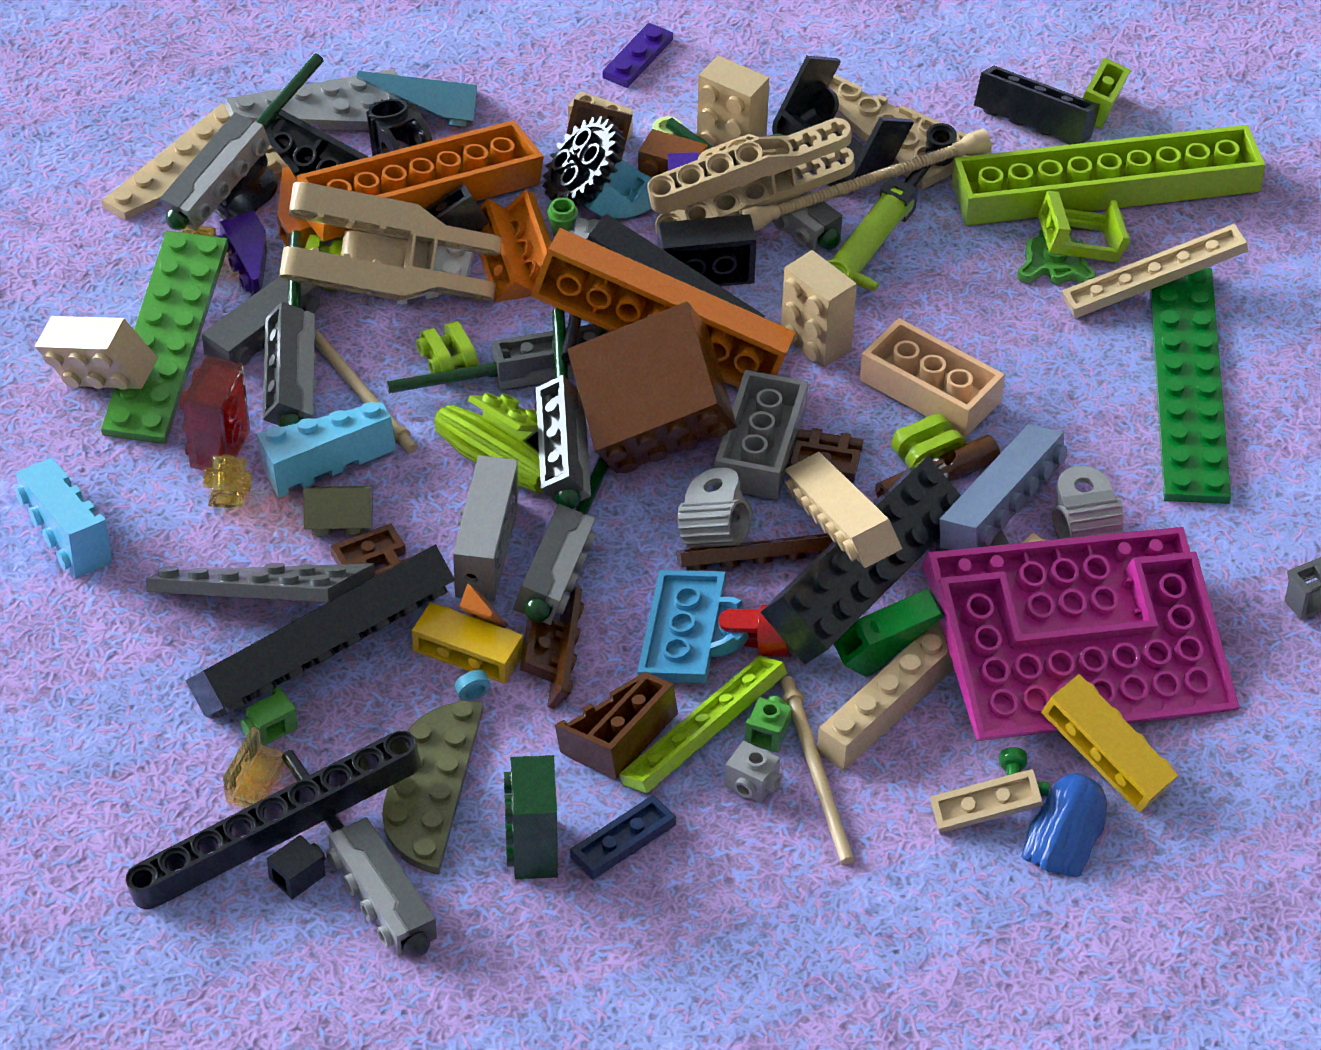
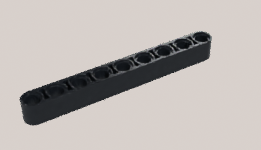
[125,731,421,909]

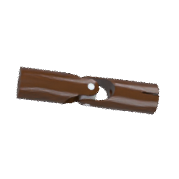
[875,435,1000,498]

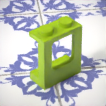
[1038,191,1130,263]

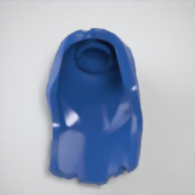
[1021,773,1107,877]

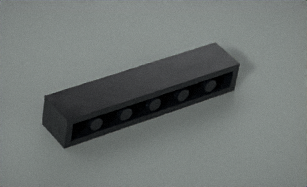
[587,214,766,318]

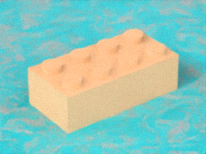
[860,318,1005,438]

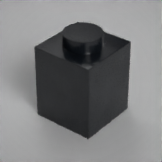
[267,835,326,899]

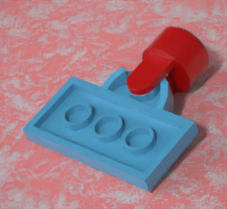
[637,570,794,683]

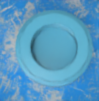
[454,670,491,701]

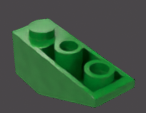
[834,588,945,677]

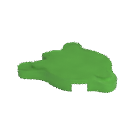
[1017,229,1096,285]

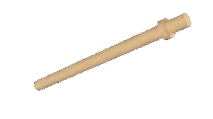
[314,327,418,454]
[780,676,855,865]

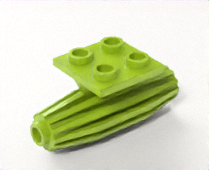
[434,393,544,494]

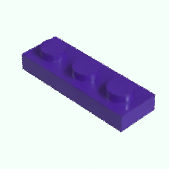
[602,22,673,88]

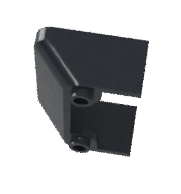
[772,55,914,187]

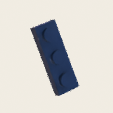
[570,795,676,880]

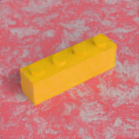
[1041,674,1178,812]

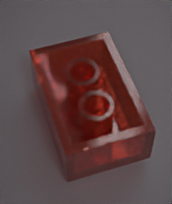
[179,356,250,476]

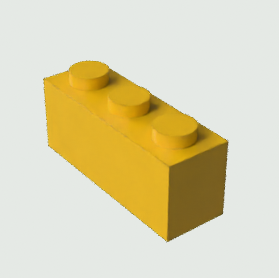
[412,602,523,684]

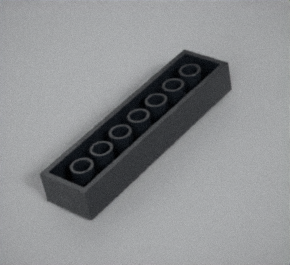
[761,456,961,665]
[185,544,455,718]

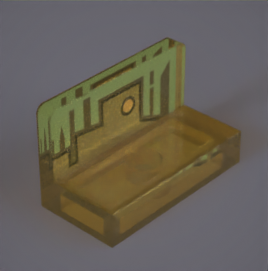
[223,727,285,808]

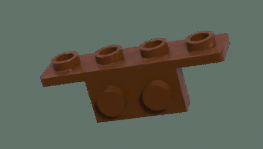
[520,586,584,709]

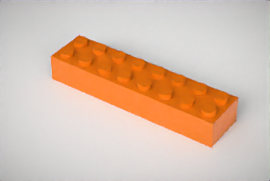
[297,120,544,242]
[531,228,796,388]

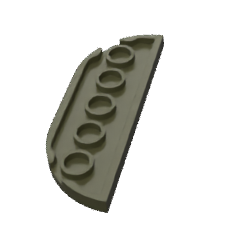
[382,700,484,875]

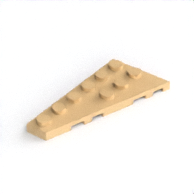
[829,75,991,190]
[101,103,275,220]

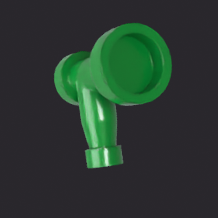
[999,747,1050,796]

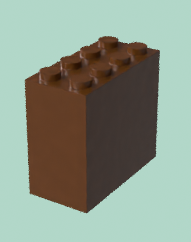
[567,301,737,473]

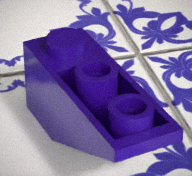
[217,211,267,296]

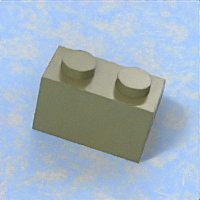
[303,485,374,535]

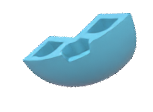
[585,159,651,218]

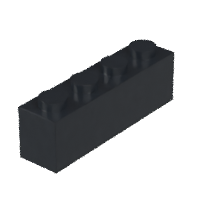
[974,65,1100,145]

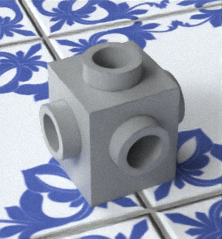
[724,740,782,803]

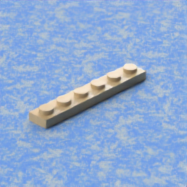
[1062,224,1248,319]

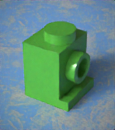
[240,686,298,747]
[745,696,792,753]

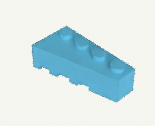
[256,402,396,498]
[14,458,112,578]

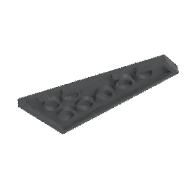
[146,563,375,602]

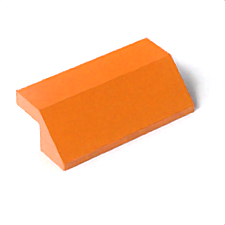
[479,189,552,302]

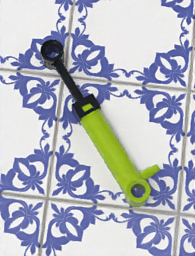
[828,123,957,291]

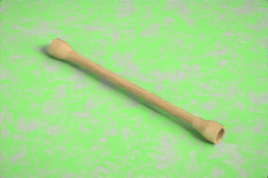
[739,128,992,231]

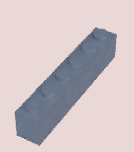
[940,424,1067,550]

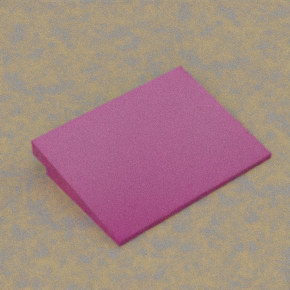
[922,527,1240,741]

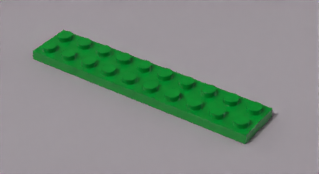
[1150,268,1231,504]

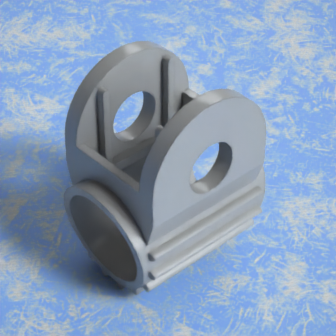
[1052,466,1124,539]
[678,467,753,549]

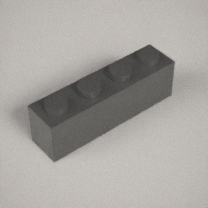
[202,277,320,372]

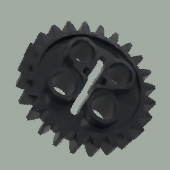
[542,117,625,206]

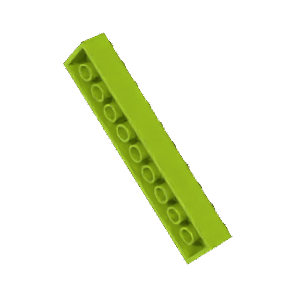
[951,125,1265,226]

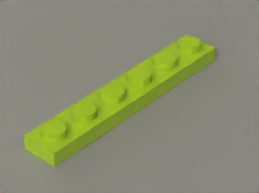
[619,655,787,793]

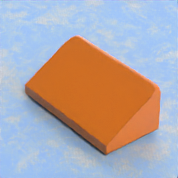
[459,584,508,628]

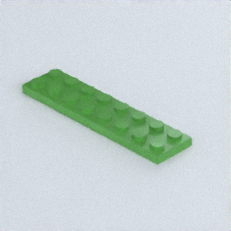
[101,230,228,444]

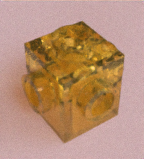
[203,455,252,508]

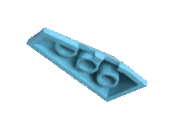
[357,70,477,127]

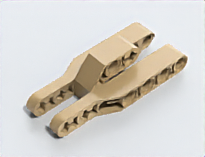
[647,118,855,233]
[279,182,502,301]

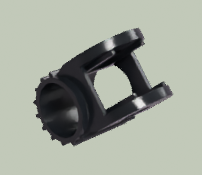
[366,98,433,156]
[214,153,278,220]

